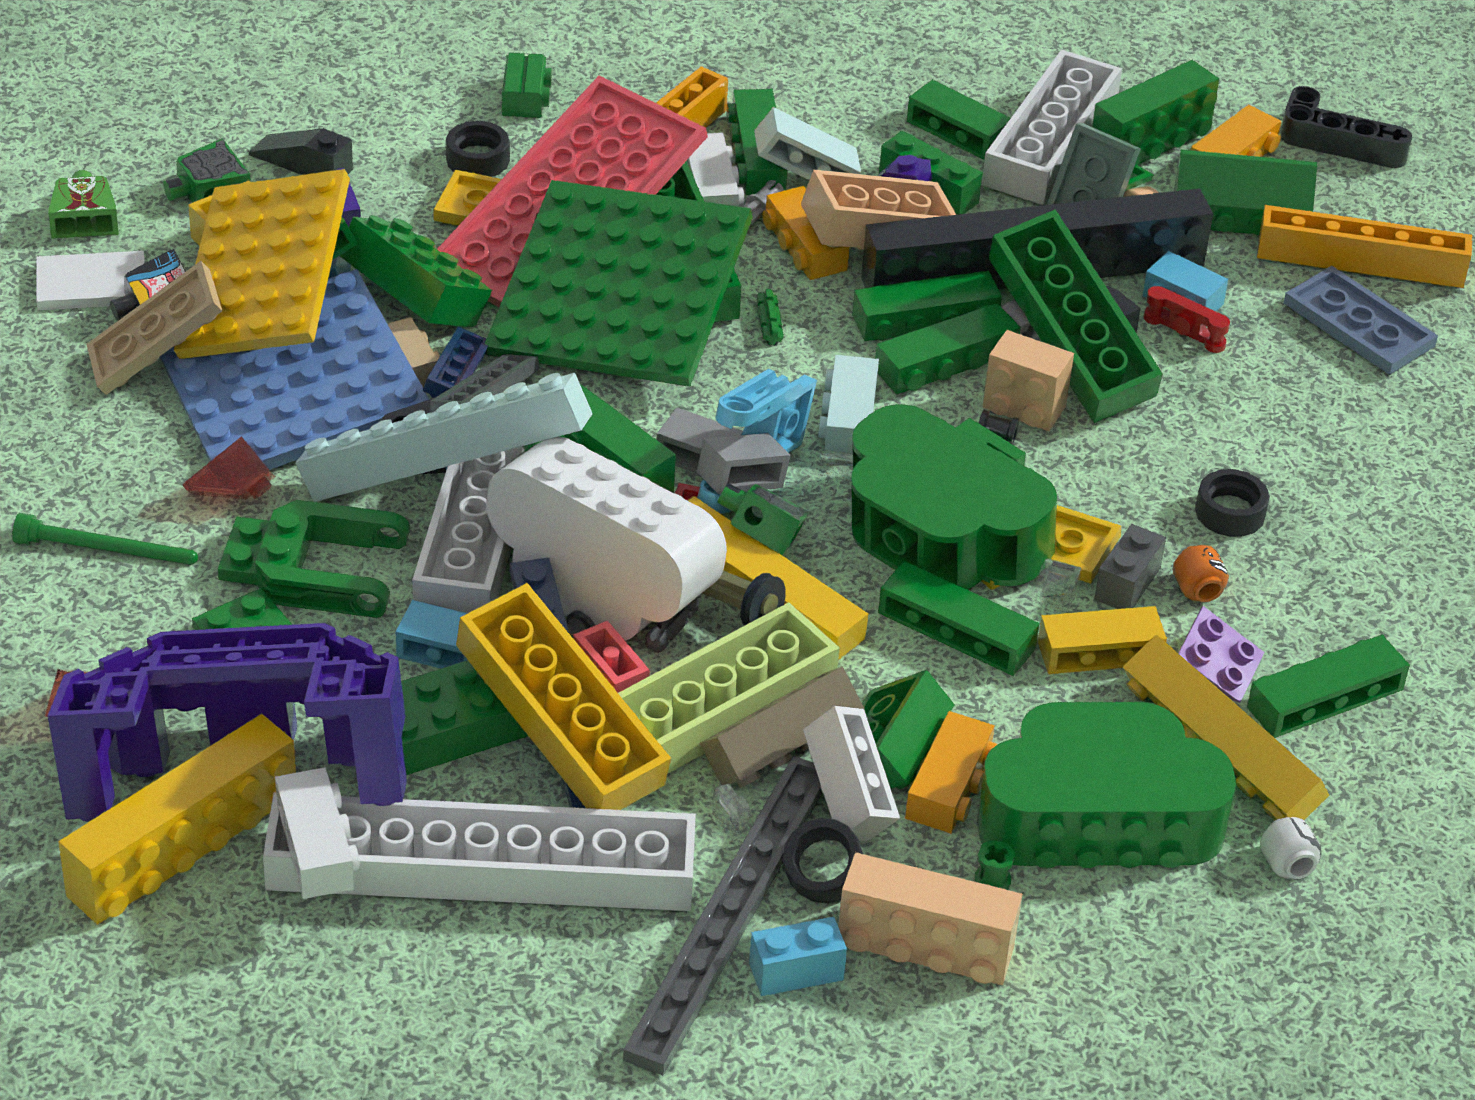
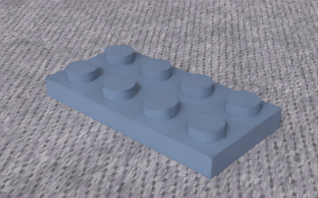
[1283,266,1438,375]

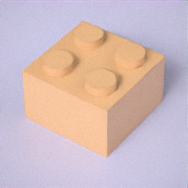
[983,330,1074,431]

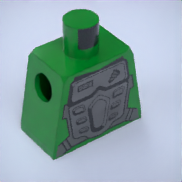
[163,139,251,203]
[717,483,810,555]

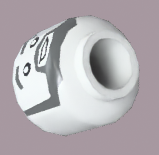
[1260,817,1322,879]

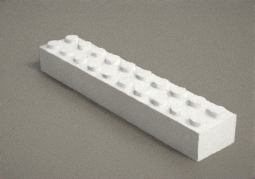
[263,793,696,911]

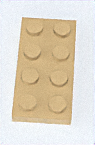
[87,261,222,395]

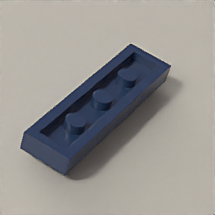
[422,327,488,398]

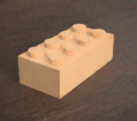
[801,170,956,250]
[838,852,1023,985]

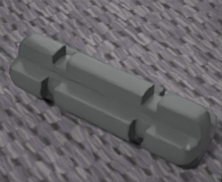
[645,598,699,653]

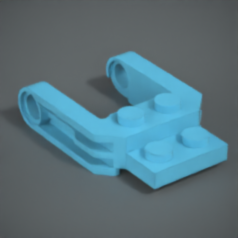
[697,369,817,513]

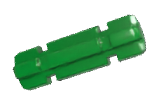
[756,289,784,345]

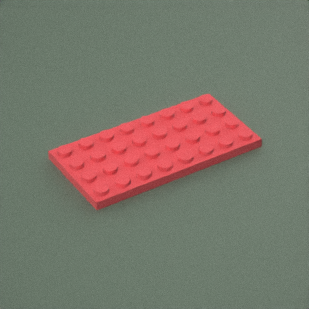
[437,75,708,307]

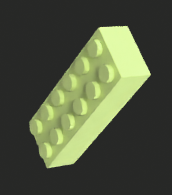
[618,602,839,774]

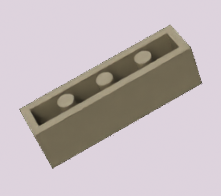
[700,666,865,788]

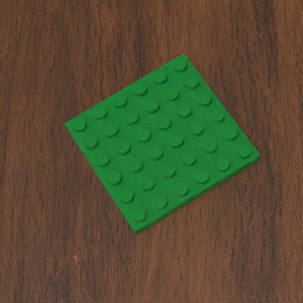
[485,180,753,387]

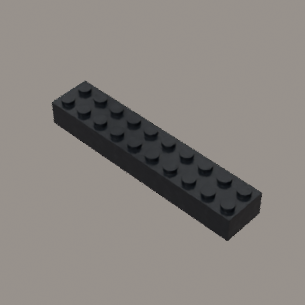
[861,188,1213,290]

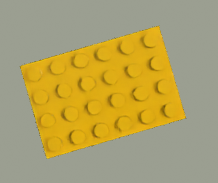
[174,169,350,359]

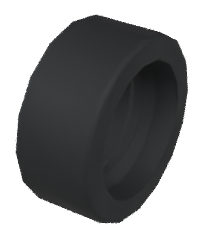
[445,121,510,177]
[1195,469,1270,537]
[782,818,863,904]

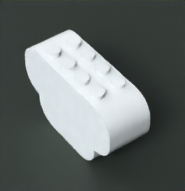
[486,436,727,640]

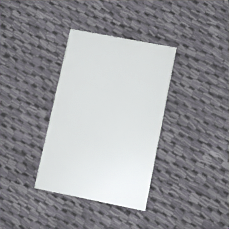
[36,251,145,310]

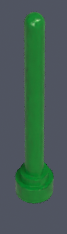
[12,512,198,565]

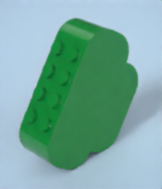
[851,404,1057,590]
[977,702,1236,869]

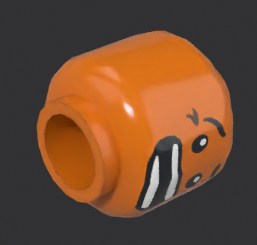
[1172,545,1229,602]

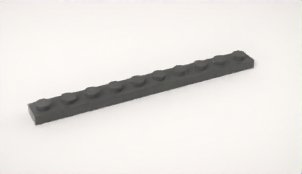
[623,756,823,1076]

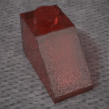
[182,436,276,500]

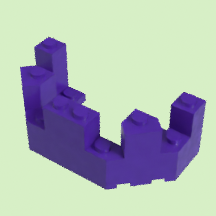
[48,623,407,822]

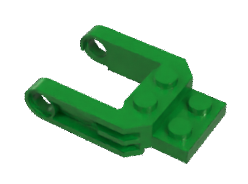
[218,500,411,618]

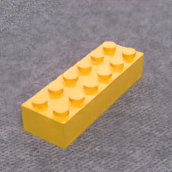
[456,583,671,810]
[58,714,296,925]

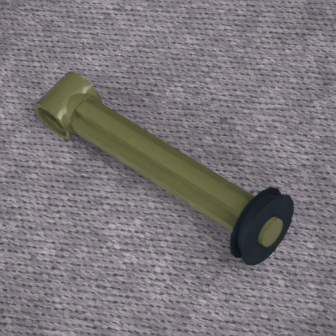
[702,571,786,626]

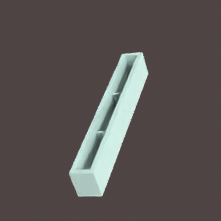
[295,373,592,502]

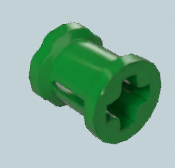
[974,840,1015,890]

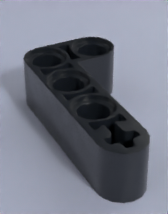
[1280,86,1412,168]

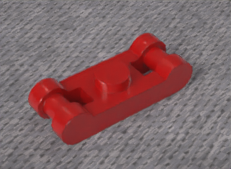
[1144,286,1230,353]

